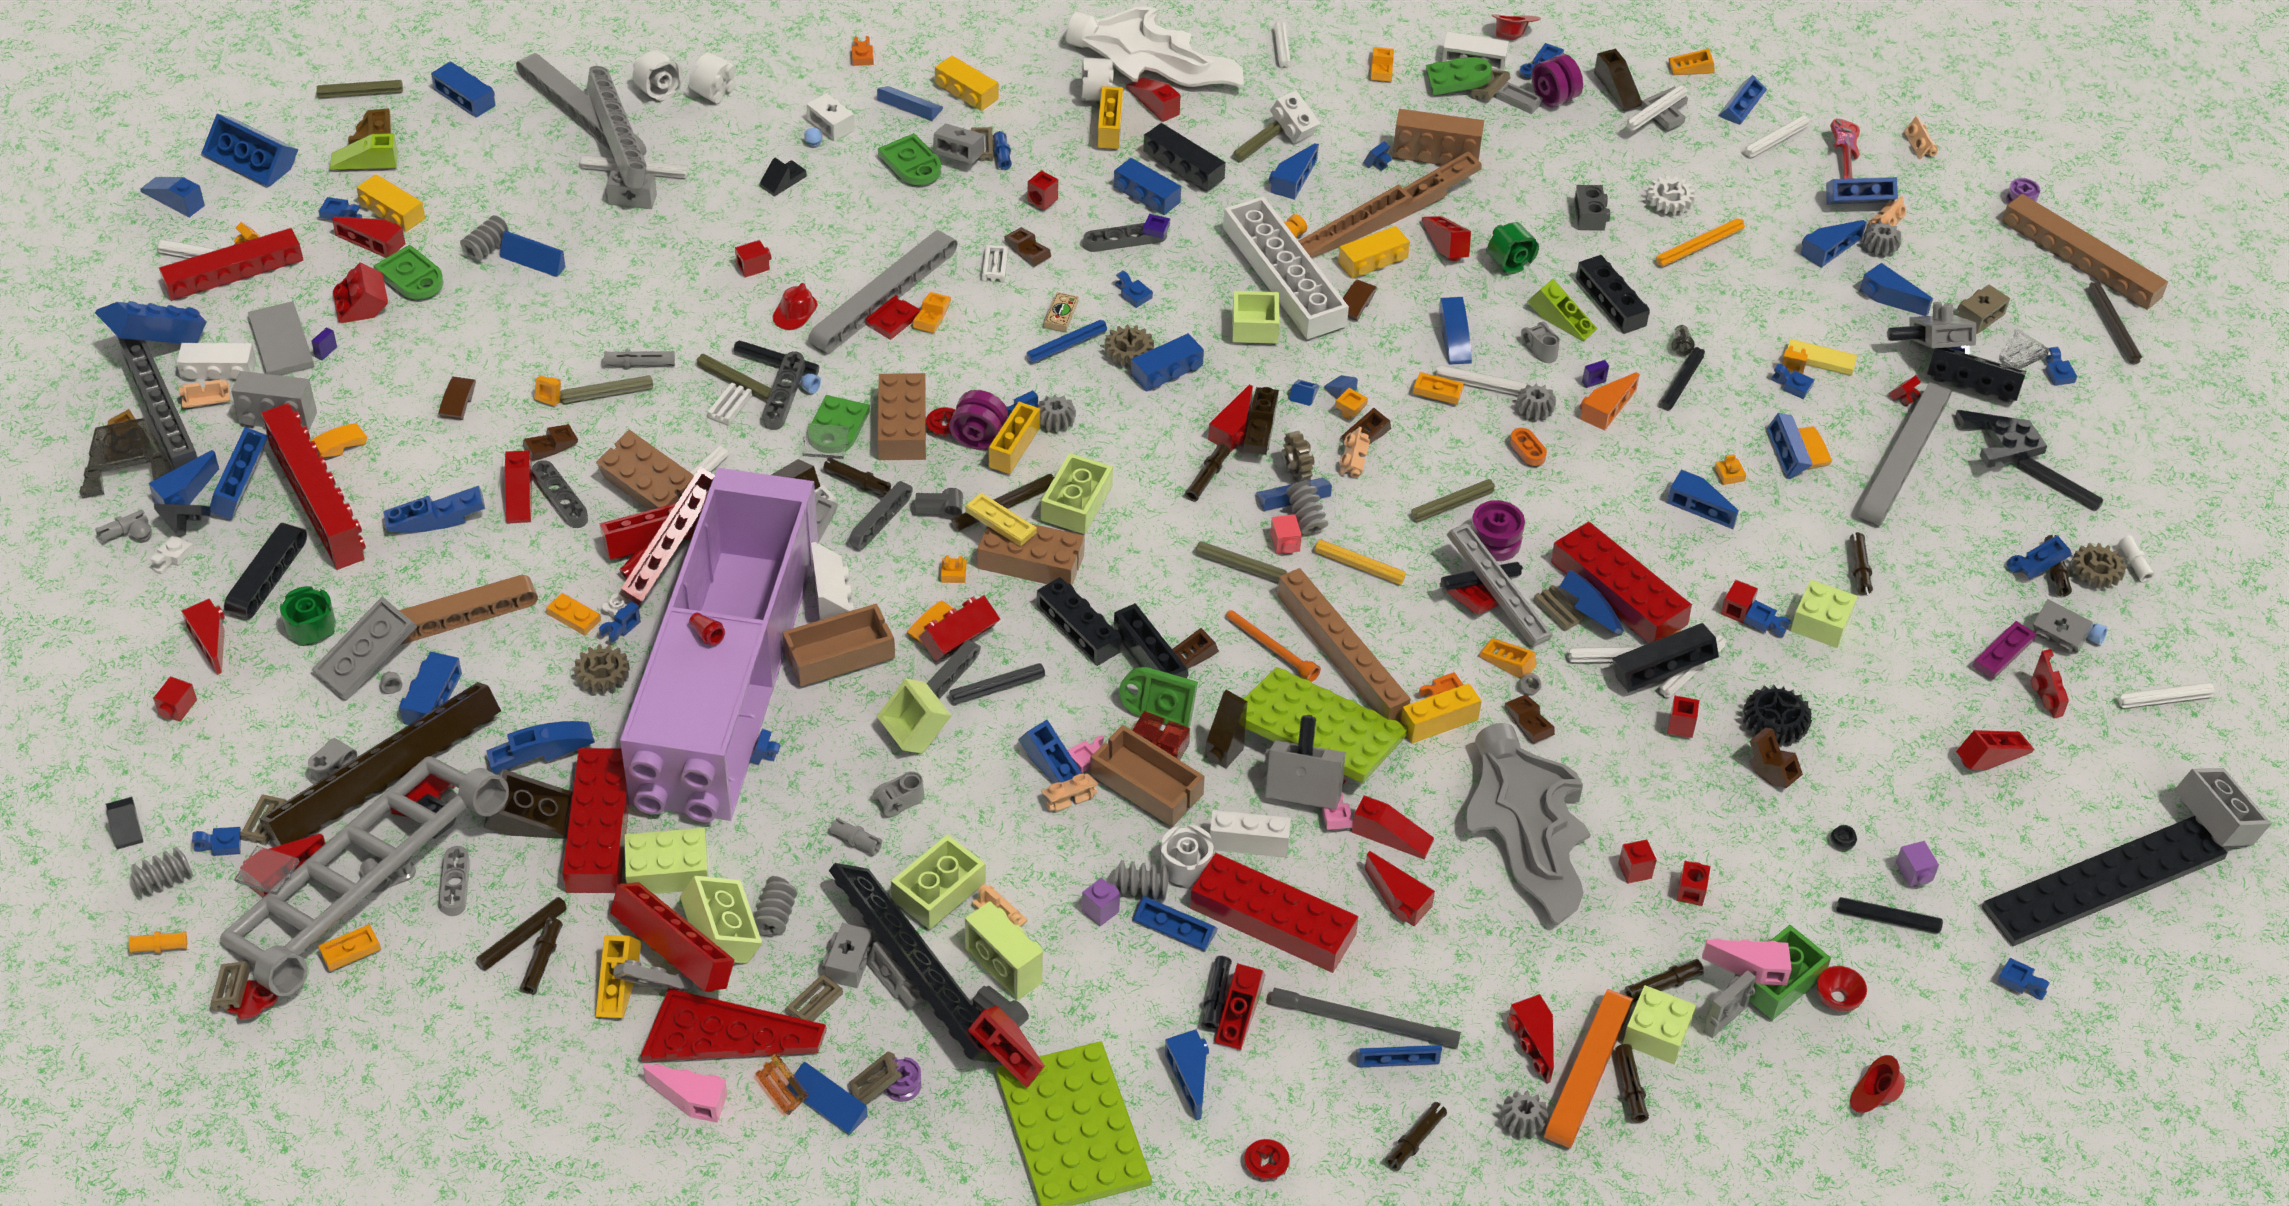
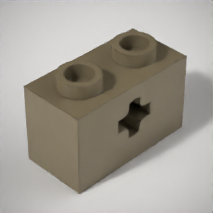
[1957,284,2010,334]

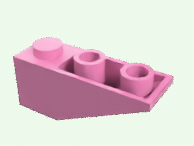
[1702,939,1792,985]
[643,1063,727,1123]

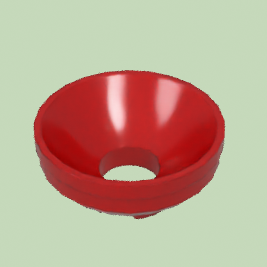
[1817,966,1867,1011]

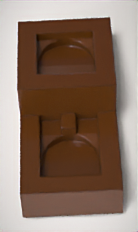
[1004,227,1051,266]
[1343,279,1377,321]
[438,376,476,420]
[523,424,578,461]
[1505,694,1555,743]

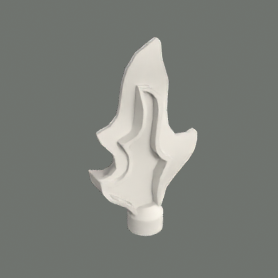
[1066,6,1244,88]

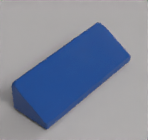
[1718,75,1767,125]
[877,86,943,121]
[500,231,566,277]
[1766,413,1812,479]
[1256,477,1332,511]
[1133,896,1218,951]
[1355,1045,1442,1067]
[786,1061,868,1135]

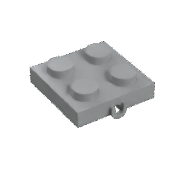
[1704,970,1756,1038]

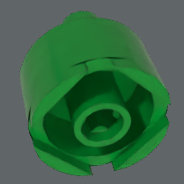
[1486,222,1539,274]
[280,586,336,646]

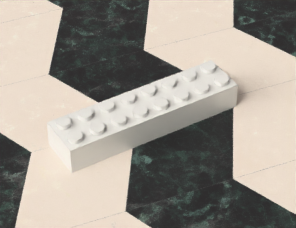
[1223,196,1349,339]

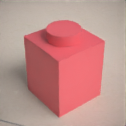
[1270,514,1302,554]

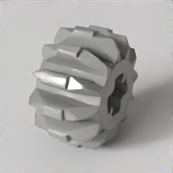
[1863,221,1901,257]
[1516,383,1556,422]
[1038,395,1076,433]
[1500,1090,1548,1139]

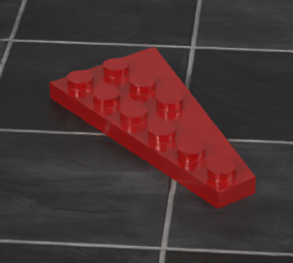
[641,989,827,1062]

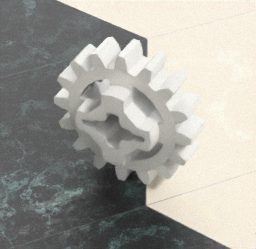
[1647,176,1695,215]

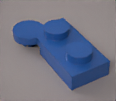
[1519,43,1564,78]
[2007,535,2072,579]

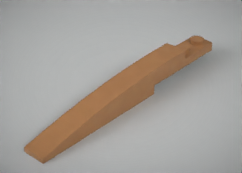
[1298,152,1482,258]

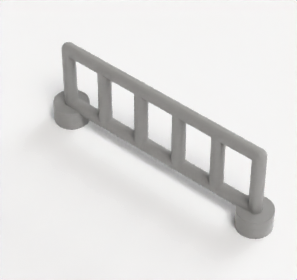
[220,756,509,996]

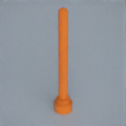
[1226,610,1321,683]

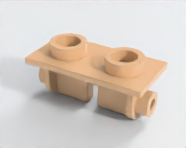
[1904,116,1938,159]
[1869,196,1906,226]
[179,379,230,408]
[1339,427,1370,478]
[1041,773,1098,812]
[972,884,1028,926]

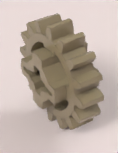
[1105,324,1154,367]
[1282,431,1315,482]
[2071,543,2127,589]
[574,644,630,694]

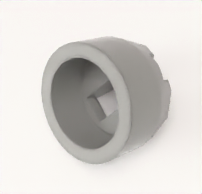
[129,519,152,541]
[381,671,403,694]
[1520,673,1541,694]

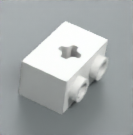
[807,93,855,142]

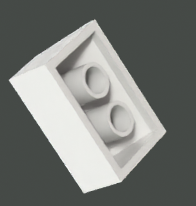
[811,542,854,620]

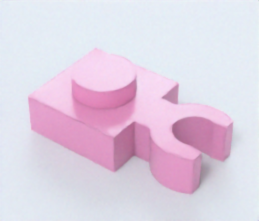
[1068,736,1104,773]
[1322,794,1353,830]

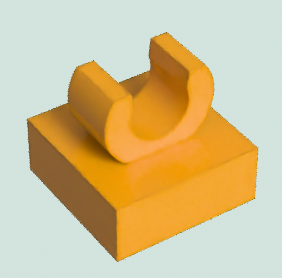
[234,222,261,244]
[1782,346,1808,374]
[534,375,561,406]
[1335,388,1368,420]
[1714,454,1746,485]
[941,555,967,583]

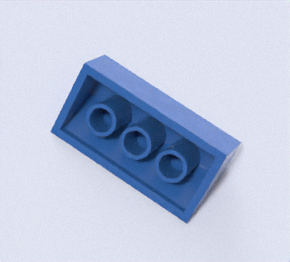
[201,114,299,187]
[95,301,207,344]

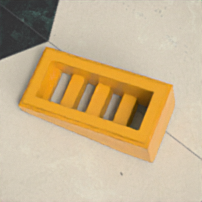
[1668,48,1715,75]
[1480,638,1537,679]

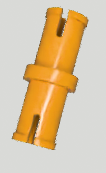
[129,931,188,953]

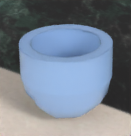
[804,128,822,147]
[800,374,821,394]
[2088,624,2107,645]

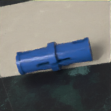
[993,131,1012,170]

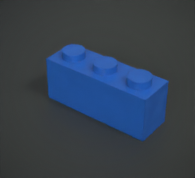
[431,61,496,118]
[1114,158,1181,215]
[1826,177,1898,204]
[1131,333,1204,392]
[399,651,462,725]

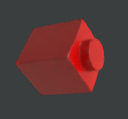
[735,240,772,278]
[1721,579,1758,623]
[153,676,197,722]
[1667,695,1700,738]
[1618,839,1657,884]

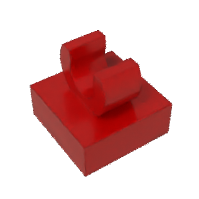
[1888,375,1921,406]

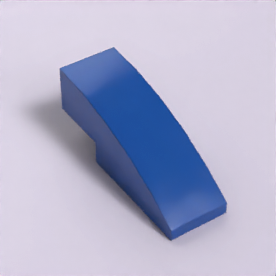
[1439,297,1472,365]
[1559,570,1624,635]

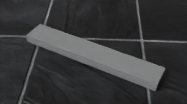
[1447,523,1553,647]

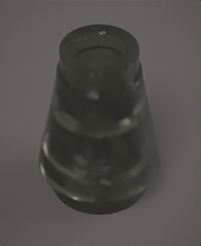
[1672,325,1695,356]

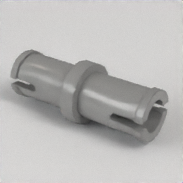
[95,509,148,542]
[830,818,883,854]

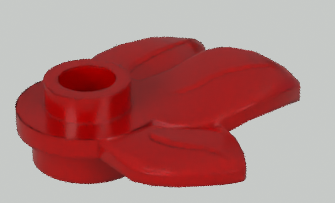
[222,980,279,1019]

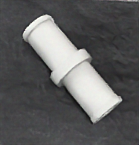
[2119,536,2155,582]

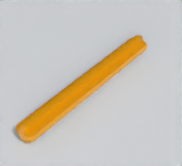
[1656,218,1745,267]

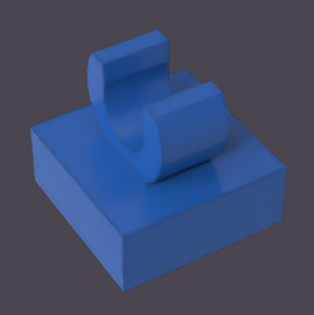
[1363,141,1392,171]
[749,728,781,765]

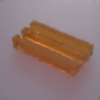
[755,1054,809,1115]

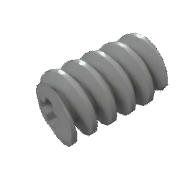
[460,215,508,262]
[1287,480,1329,534]
[131,847,193,897]
[1113,860,1169,900]
[754,876,798,936]

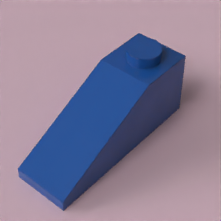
[1269,143,1319,200]
[140,177,205,218]
[1801,220,1866,268]
[1860,263,1933,316]
[148,450,219,505]
[1667,469,1739,529]
[1018,720,1082,783]
[1164,1029,1209,1121]

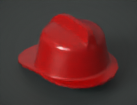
[1491,14,1541,40]
[773,283,818,330]
[1850,1055,1905,1113]

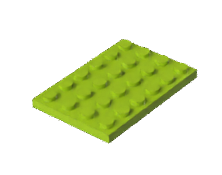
[1244,667,1408,784]
[996,1041,1152,1206]

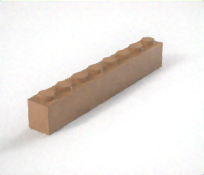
[2002,194,2168,310]
[1278,568,1411,722]

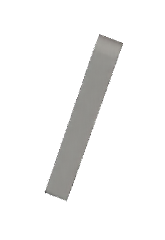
[516,53,647,155]
[587,66,647,189]
[808,230,958,353]
[1858,382,1952,526]

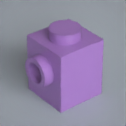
[1896,841,1939,886]
[1082,877,1120,926]

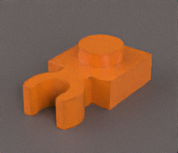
[852,36,874,66]
[1419,672,1463,698]

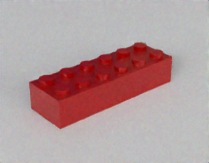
[1551,521,1692,643]
[563,748,630,893]
[1190,853,1359,973]

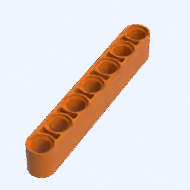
[1544,989,1633,1149]

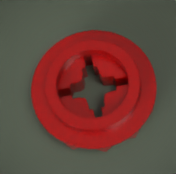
[926,407,955,438]
[1244,1139,1290,1181]

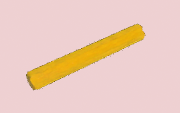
[1315,539,1406,585]

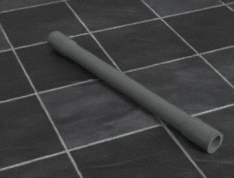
[1271,987,1461,1048]

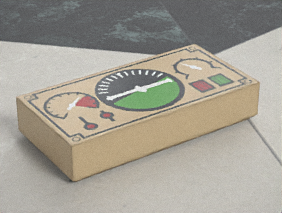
[1044,292,1079,332]

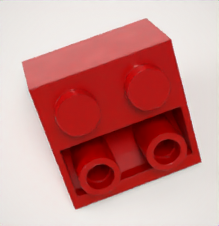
[333,262,388,323]

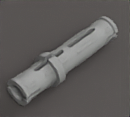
[604,349,675,368]

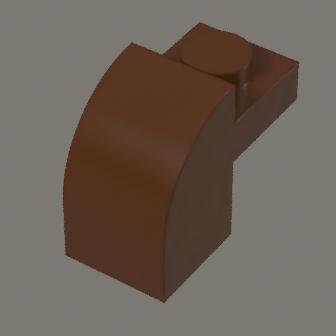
[1749,728,1803,788]

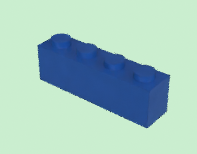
[210,427,268,520]

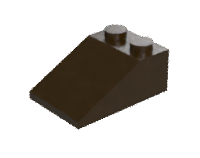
[484,769,573,839]

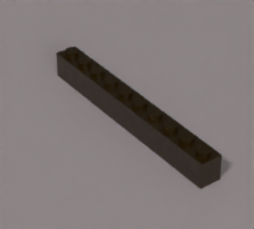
[259,682,501,846]

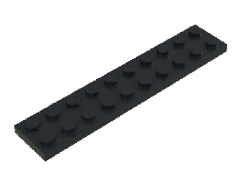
[1982,816,2228,946]
[829,863,1001,1063]

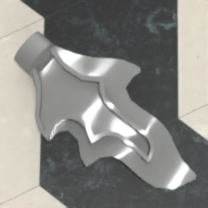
[1466,723,1591,925]

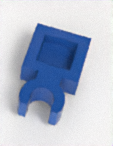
[1743,600,1791,637]

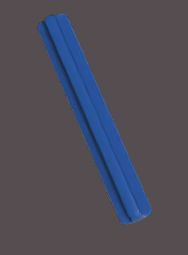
[1026,320,1107,363]

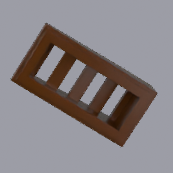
[1341,408,1391,444]
[1172,628,1219,669]

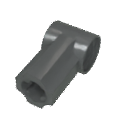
[915,488,963,520]
[973,986,1029,1027]

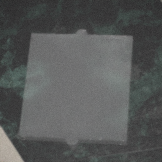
[802,423,849,459]
[235,846,299,895]

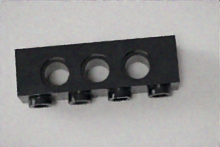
[1576,255,1650,334]

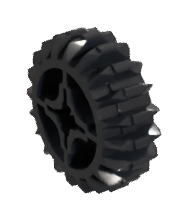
[1743,684,1812,747]

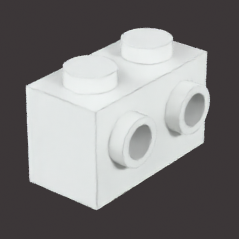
[1270,90,1321,144]

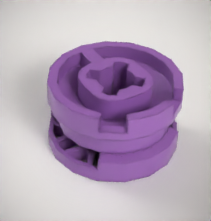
[2006,178,2041,204]
[884,1057,922,1102]

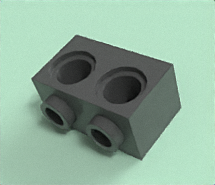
[1574,185,1610,231]

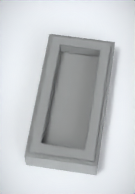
[1495,82,1543,114]

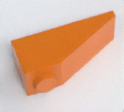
[1580,372,1640,431]

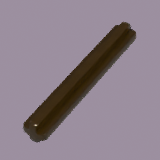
[476,897,567,970]

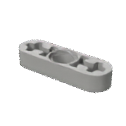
[440,846,470,916]

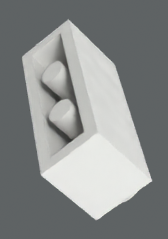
[1442,32,1509,71]
[177,343,256,379]
[1210,810,1291,857]

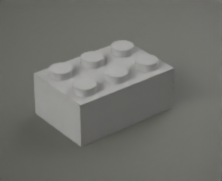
[231,371,317,432]
[2174,768,2272,847]

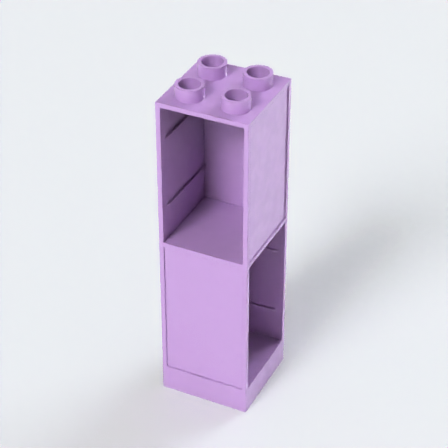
[620,467,818,822]

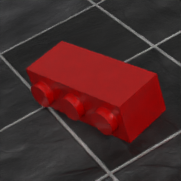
[919,595,1001,662]

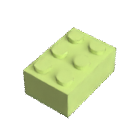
[1041,453,1113,534]
[625,828,709,894]
[891,834,986,930]
[680,876,762,964]
[965,901,1043,1001]

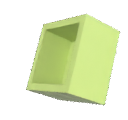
[1232,291,1280,343]
[1791,579,1858,648]
[877,678,951,754]
[1623,985,1696,1065]

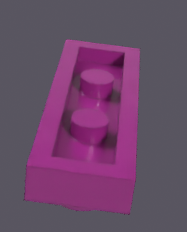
[1973,621,2037,680]

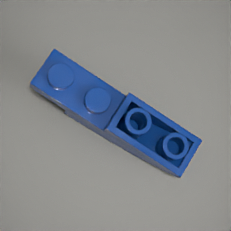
[383,486,485,533]
[486,721,595,774]

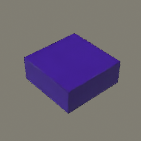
[1143,214,1170,239]
[311,327,337,361]
[1582,360,1609,388]

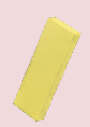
[1787,339,1857,376]
[965,493,1037,547]

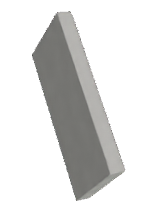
[248,301,314,375]
[312,597,418,701]

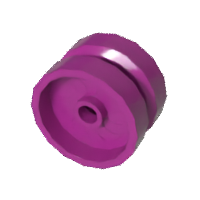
[1531,53,1583,107]
[949,390,1008,450]
[1471,500,1525,561]

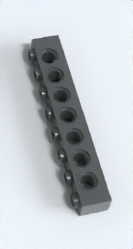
[118,338,197,470]

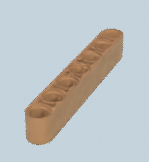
[399,575,538,645]

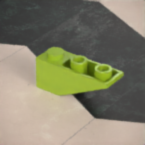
[330,133,398,170]
[1527,278,1598,341]

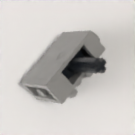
[1887,302,1976,348]
[1262,715,1346,810]

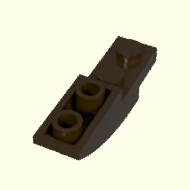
[1243,387,1279,455]

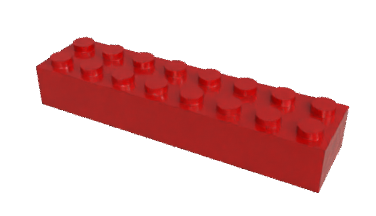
[261,403,366,570]

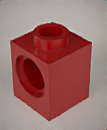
[1027,170,1058,210]
[1676,861,1711,906]

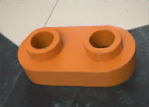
[1510,428,1547,466]

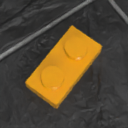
[1413,372,1464,405]
[546,593,601,636]
[318,924,381,971]

